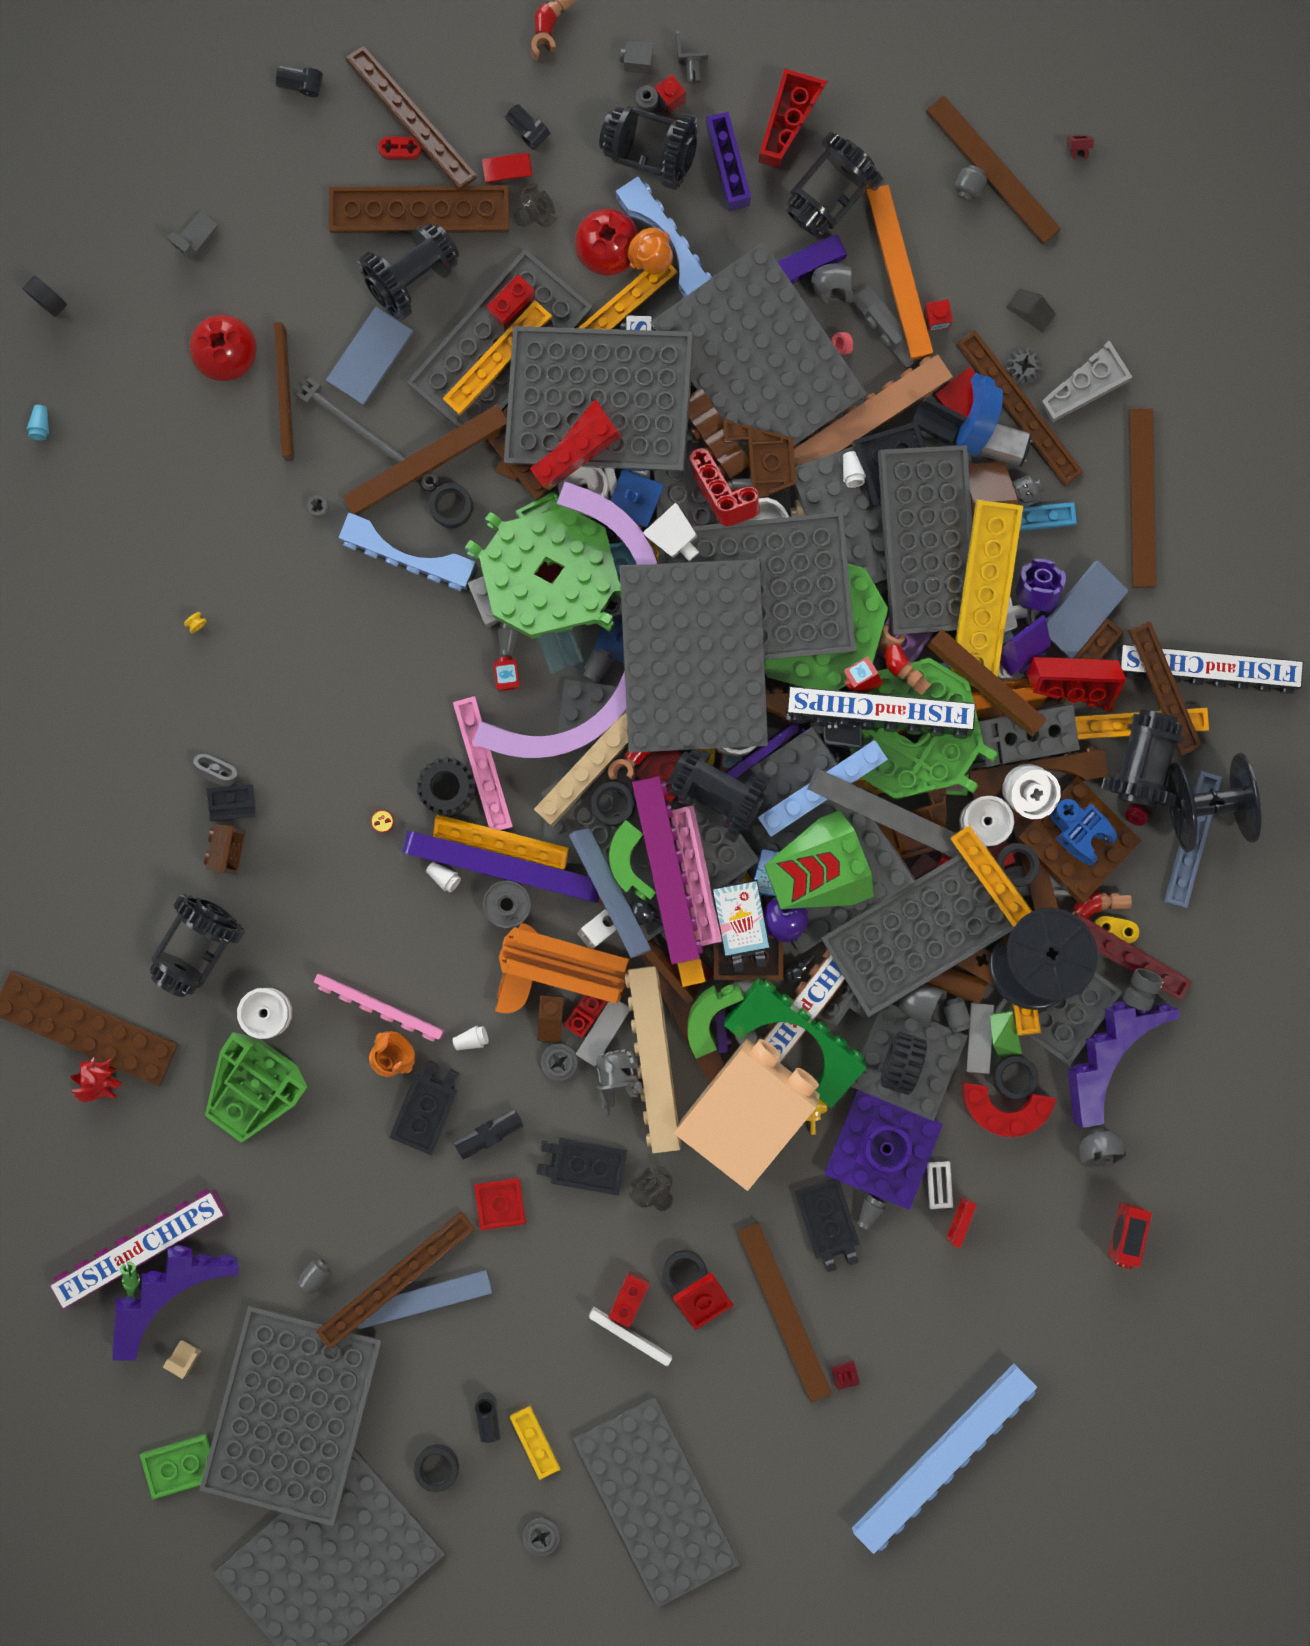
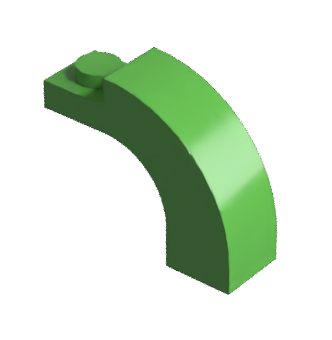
[609,820,656,901]
[688,984,744,1059]

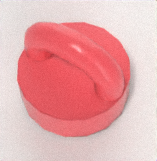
[831,332,853,355]

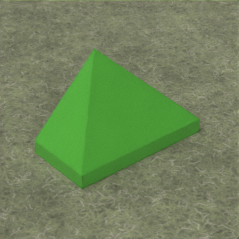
[990,1010,1022,1058]

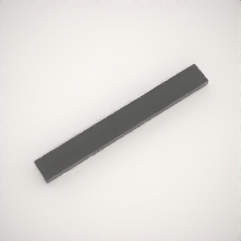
[807,768,960,857]

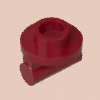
[1125,803,1152,826]

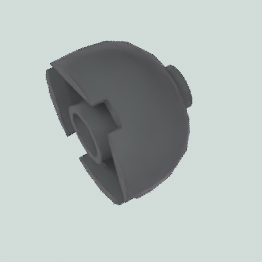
[1079,1128,1127,1168]

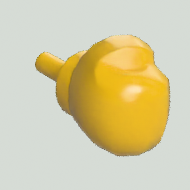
[806,1099,828,1135]

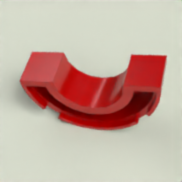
[961,1081,1056,1137]

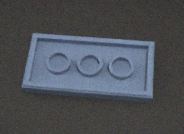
[326,307,414,406]
[1046,561,1129,659]

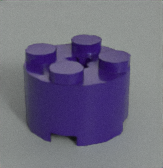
[1015,559,1066,612]

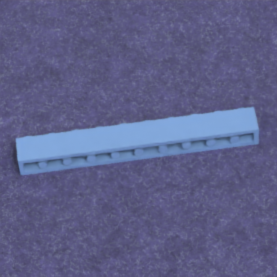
[852,1364,1037,1554]

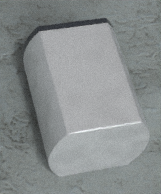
[979,424,1032,467]

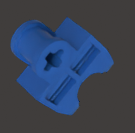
[1050,799,1117,866]

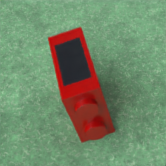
[1108,1202,1152,1270]

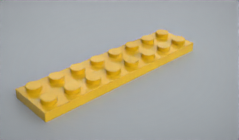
[951,500,1023,686]

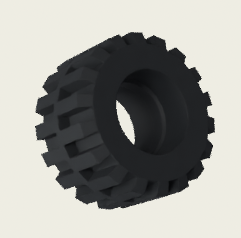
[417,757,476,816]
[880,1031,927,1095]

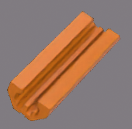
[499,927,630,1004]

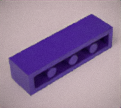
[706,112,751,212]

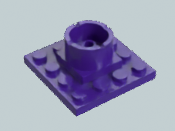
[823,1089,943,1210]

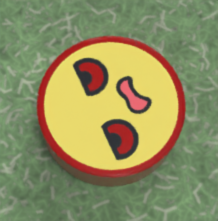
[371,810,395,833]

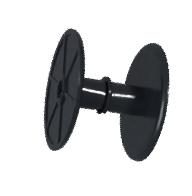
[1168,752,1262,853]
[989,908,1098,1010]

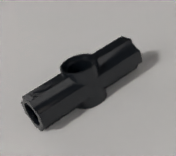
[454,1109,524,1160]

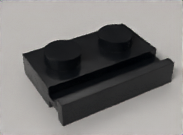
[207,784,257,822]

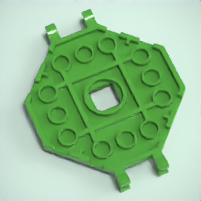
[465,507,621,639]
[764,564,888,691]
[850,658,998,799]

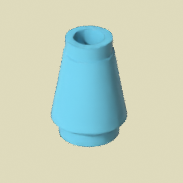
[26,405,49,440]

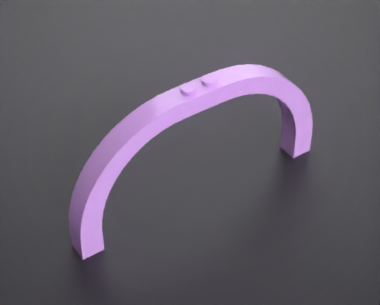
[473,482,659,758]

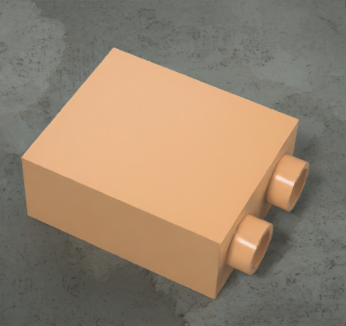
[674,1038,820,1191]

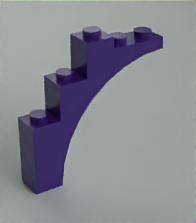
[1068,1002,1180,1128]
[112,1245,239,1360]

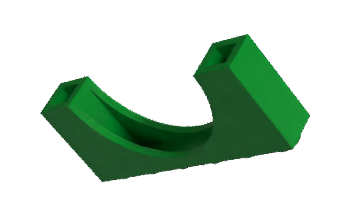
[724,977,867,1108]

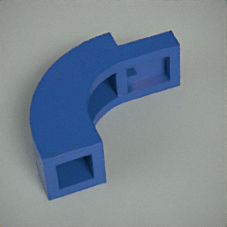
[956,373,1003,456]

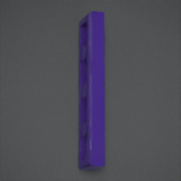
[724,723,800,779]

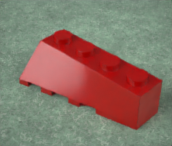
[758,68,828,169]
[530,399,622,491]
[1027,657,1126,712]

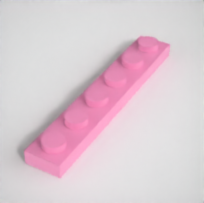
[453,696,513,831]
[671,806,722,946]
[314,974,445,1042]

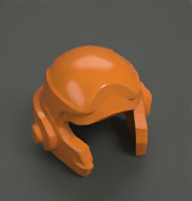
[628,228,673,275]
[369,1031,415,1077]

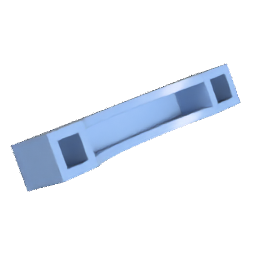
[616,177,712,297]
[339,513,477,591]
[758,740,887,837]

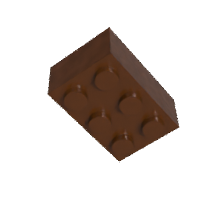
[713,935,783,980]

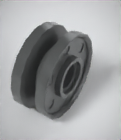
[483,880,532,929]

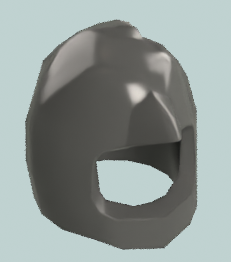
[811,263,854,305]
[898,984,947,1024]

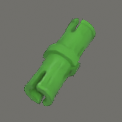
[120,1262,141,1299]

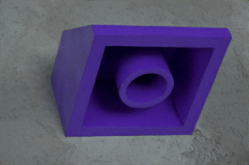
[1000,615,1051,676]

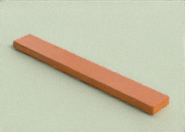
[866,185,933,360]

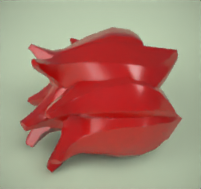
[70,1057,122,1103]

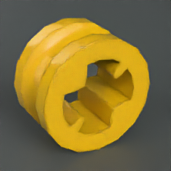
[184,612,207,634]

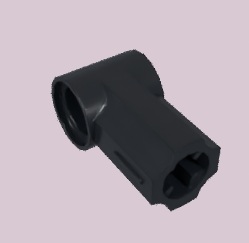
[276,66,323,97]
[505,103,551,150]
[475,1392,501,1443]

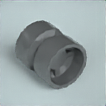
[1123,968,1164,1011]

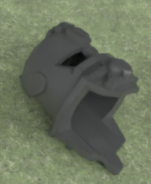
[596,1049,642,1117]

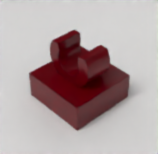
[1067,135,1094,159]
[831,1360,860,1390]

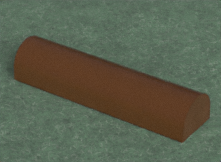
[925,968,987,1004]

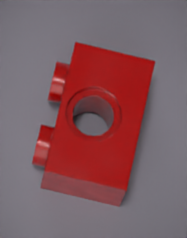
[487,274,536,329]
[609,1271,649,1328]

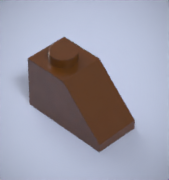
[537,995,564,1042]

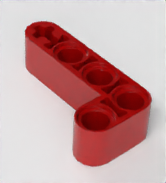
[690,449,760,526]

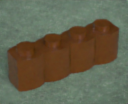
[688,388,749,481]

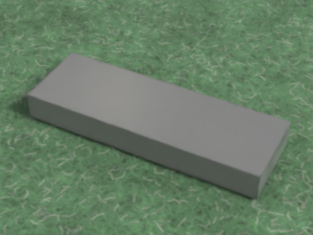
[575,1001,630,1067]
[966,1003,994,1074]

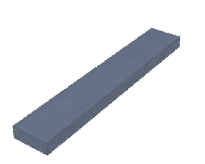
[1164,771,1223,908]
[569,828,651,958]
[358,1270,493,1330]

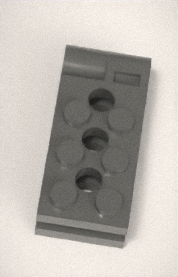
[976,703,1080,767]

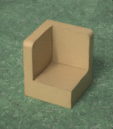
[163,1340,201,1379]

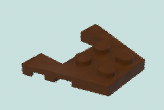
[722,419,796,498]
[878,788,947,860]

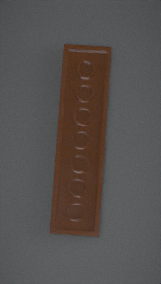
[329,185,509,233]
[0,971,179,1087]

